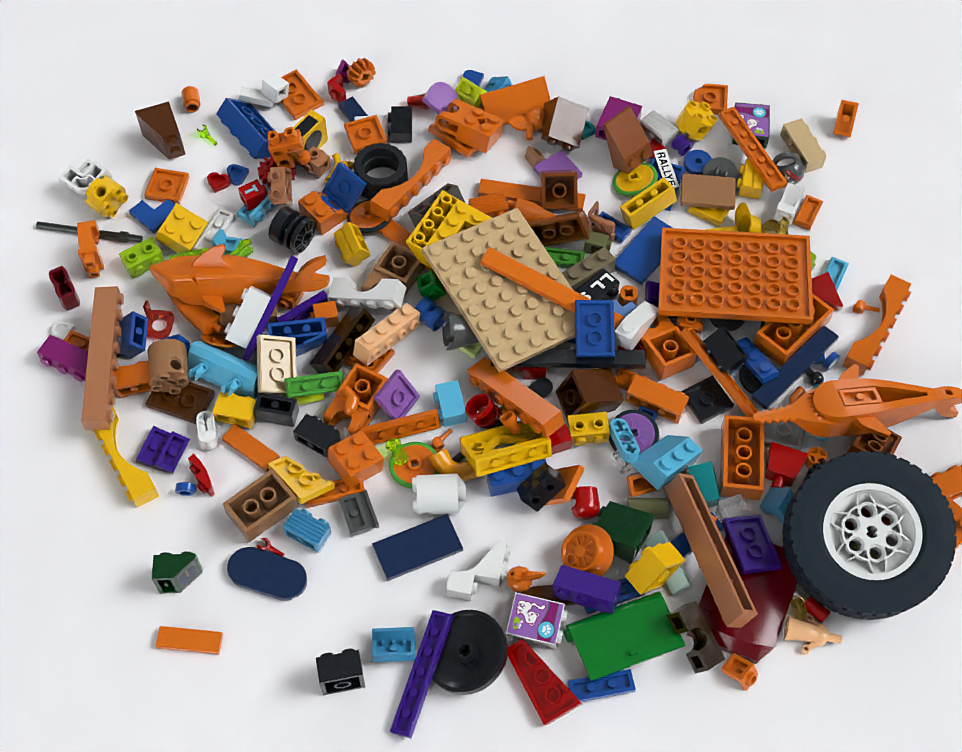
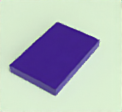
[721,514,782,574]

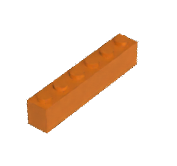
[467,357,564,438]

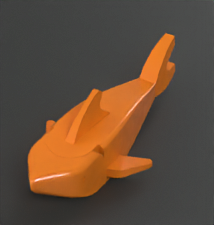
[150,244,330,313]

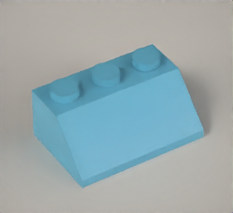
[630,435,703,490]

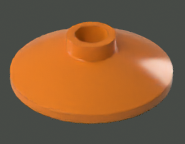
[201,333,238,351]

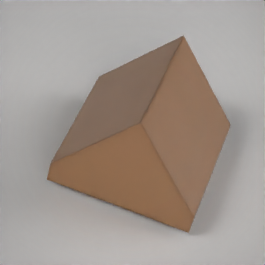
[525,146,546,167]

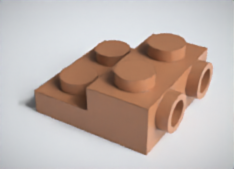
[268,167,293,205]

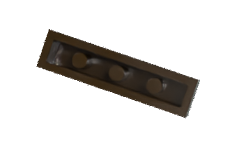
[309,307,375,374]

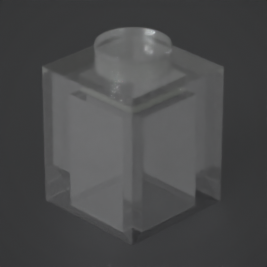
[715,494,749,521]

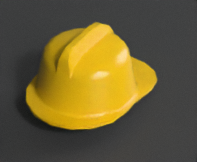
[735,203,762,233]

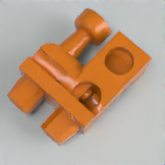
[268,127,311,168]
[77,220,104,278]

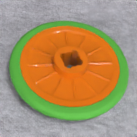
[389,442,439,489]

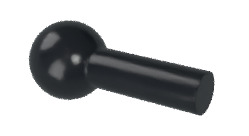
[805,368,824,386]

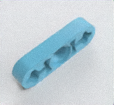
[609,418,640,463]

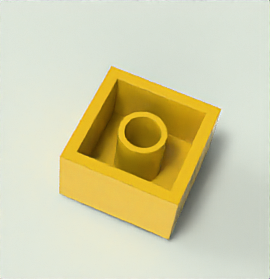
[155,203,208,256]
[625,542,686,595]

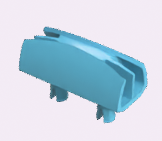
[188,341,258,399]

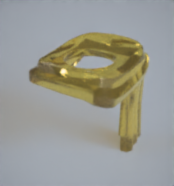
[761,217,790,235]

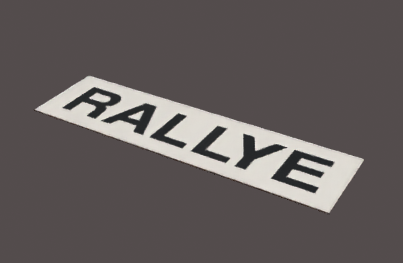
[653,149,679,188]

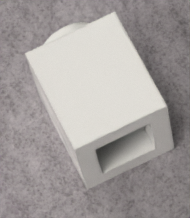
[261,73,289,103]

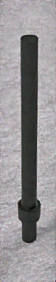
[36,221,143,243]

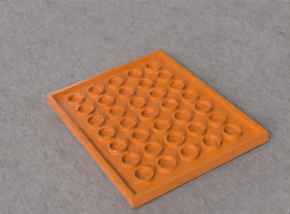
[658,228,814,324]

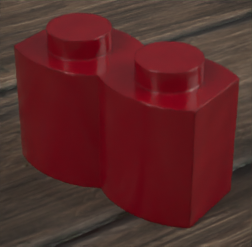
[49,266,80,311]

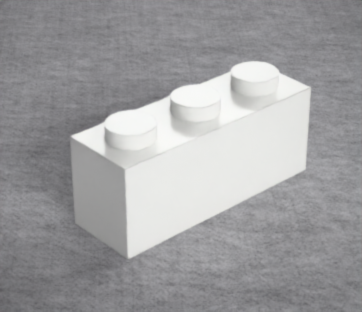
[224,286,272,349]

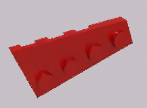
[508,639,582,726]

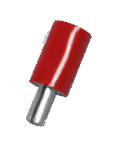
[793,590,831,624]

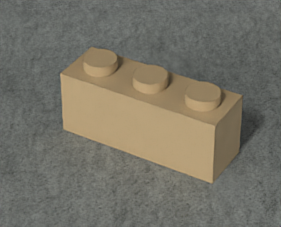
[780,118,827,173]

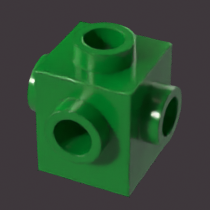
[417,270,447,301]

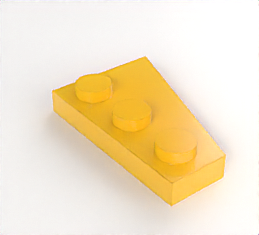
[268,456,335,504]

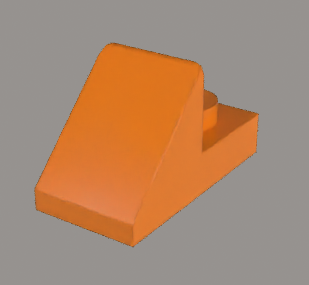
[833,100,859,138]

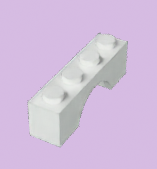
[328,277,406,309]

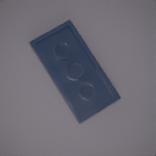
[372,514,463,581]

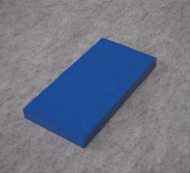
[615,216,673,285]

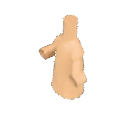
[784,614,842,655]

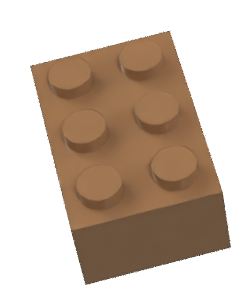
[223,469,299,542]

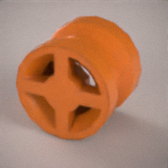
[618,285,638,307]
[805,447,827,469]

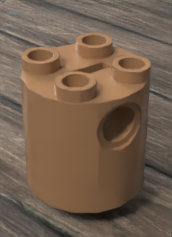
[147,339,189,395]

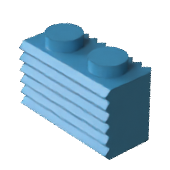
[282,508,331,552]

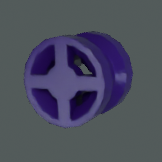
[671,134,693,156]

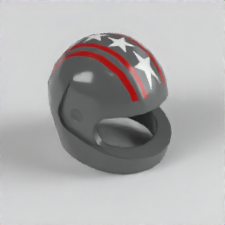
[773,152,805,185]

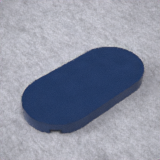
[227,547,307,601]

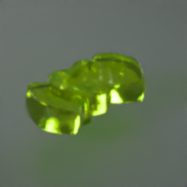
[385,438,409,465]

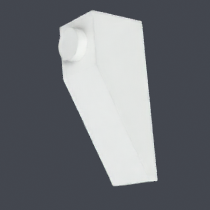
[615,301,658,350]

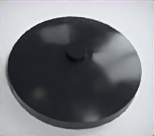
[432,610,508,695]

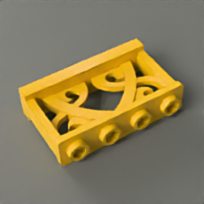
[459,421,552,477]

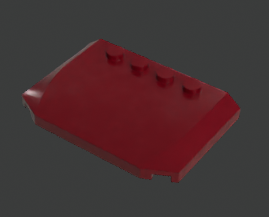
[687,535,798,664]

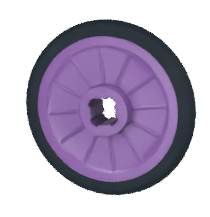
[609,410,659,455]

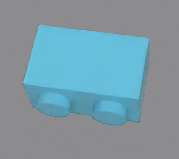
[433,380,467,427]

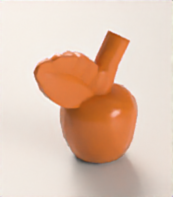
[508,107,544,141]
[506,566,546,593]

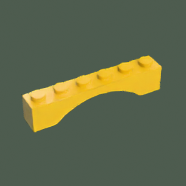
[93,406,159,508]

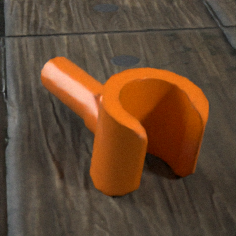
[852,300,880,314]
[431,429,453,452]

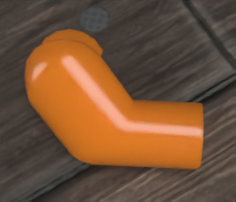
[341,386,359,416]
[789,386,806,405]

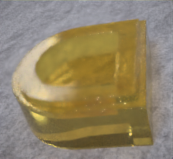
[791,598,807,621]

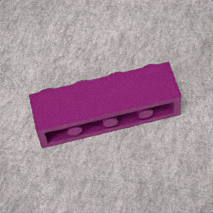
[37,335,88,382]

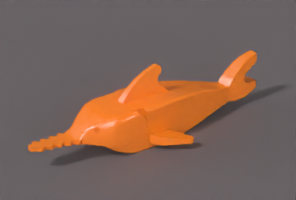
[752,364,962,438]

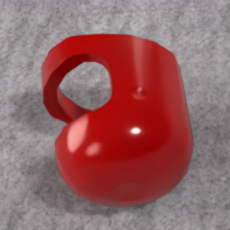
[465,394,499,428]
[571,486,600,520]

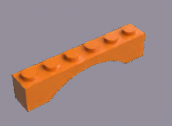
[370,139,452,222]
[842,274,911,376]

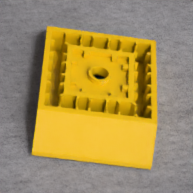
[406,190,492,269]

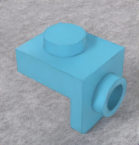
[211,229,244,256]

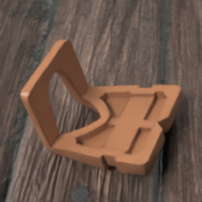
[588,201,615,242]

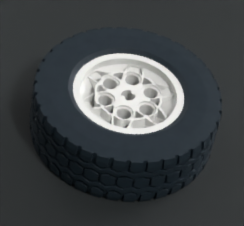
[782,451,957,620]

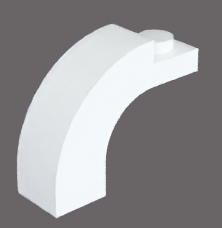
[773,183,805,226]

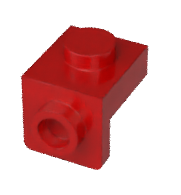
[327,74,346,103]

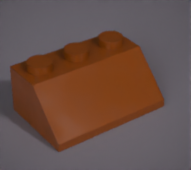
[528,211,589,247]

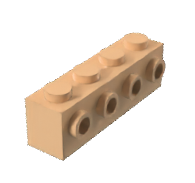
[353,303,421,366]

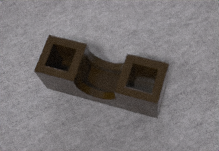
[666,601,725,674]

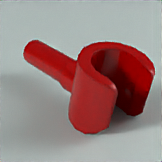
[256,538,285,557]

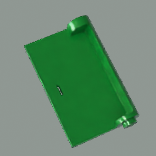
[563,591,685,682]

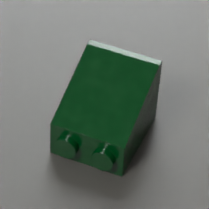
[591,501,655,564]

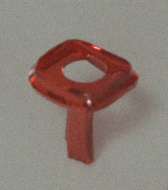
[143,300,174,339]

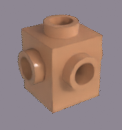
[303,146,331,178]

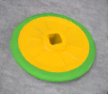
[612,163,658,197]

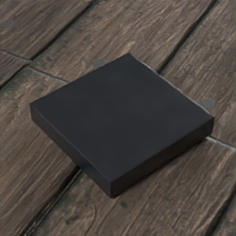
[681,375,734,424]

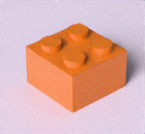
[327,430,384,489]

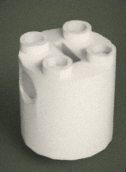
[412,473,466,515]

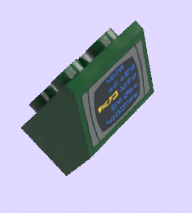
[152,551,203,594]

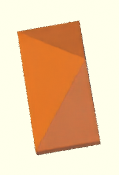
[626,472,664,497]

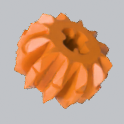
[346,57,376,87]

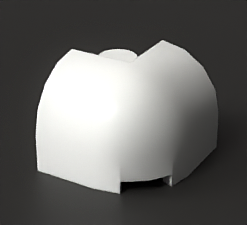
[58,159,112,196]

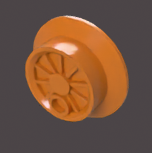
[561,524,614,576]

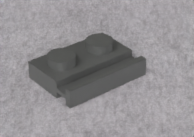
[339,490,379,537]

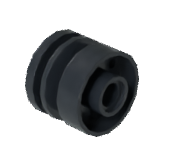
[268,206,316,254]

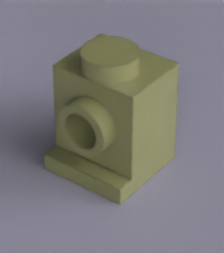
[584,228,612,254]

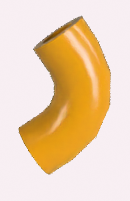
[429,448,477,482]

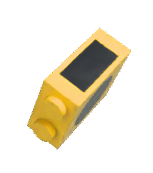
[293,110,328,167]

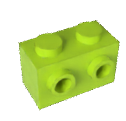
[119,237,165,279]

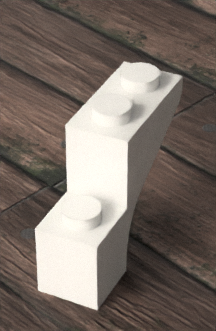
[446,540,510,601]

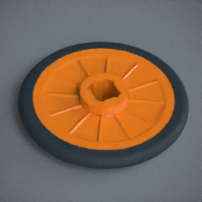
[347,199,391,233]

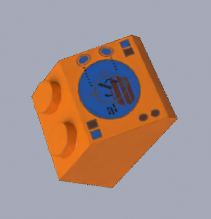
[298,191,349,235]

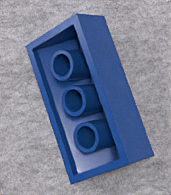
[216,98,274,159]

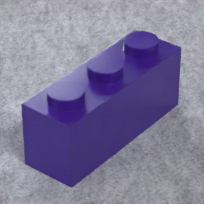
[553,565,621,614]

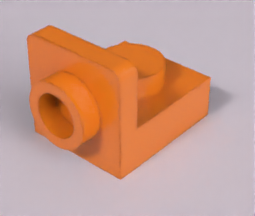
[277,291,304,310]
[721,653,758,691]

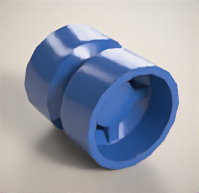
[415,297,447,331]

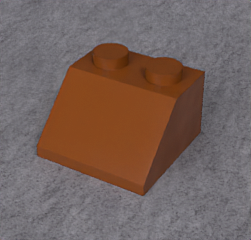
[540,169,578,209]

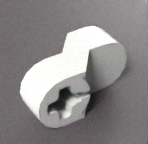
[196,411,218,450]

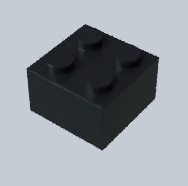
[316,648,366,696]

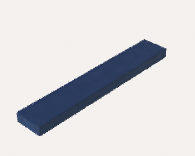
[751,325,839,410]

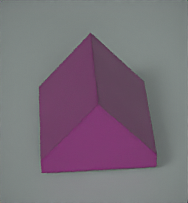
[335,59,350,83]

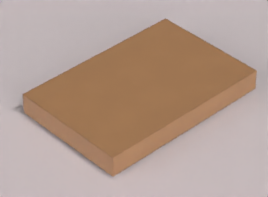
[681,173,736,210]

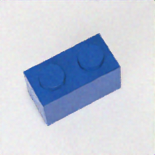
[118,311,149,359]

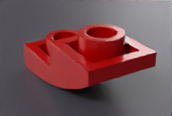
[188,453,215,497]

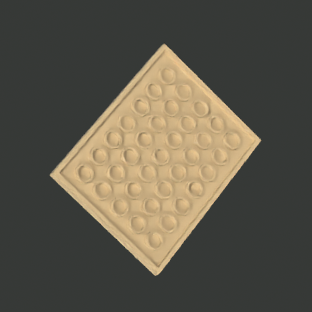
[422,208,575,373]

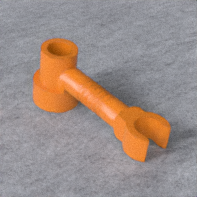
[496,405,522,434]

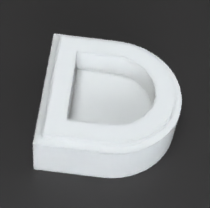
[51,321,75,340]

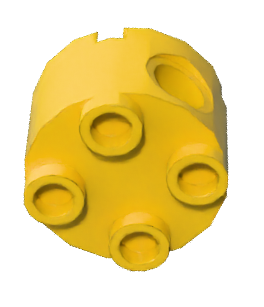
[675,100,718,141]
[84,175,128,218]

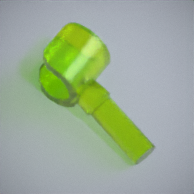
[197,124,218,146]

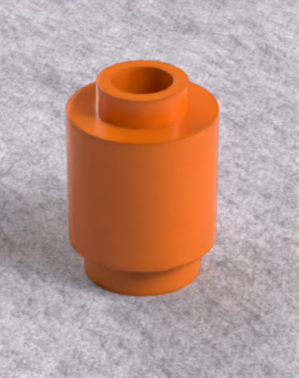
[181,86,201,112]

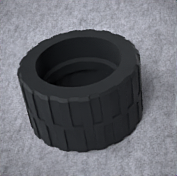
[353,143,408,199]

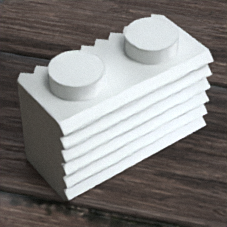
[640,110,679,148]

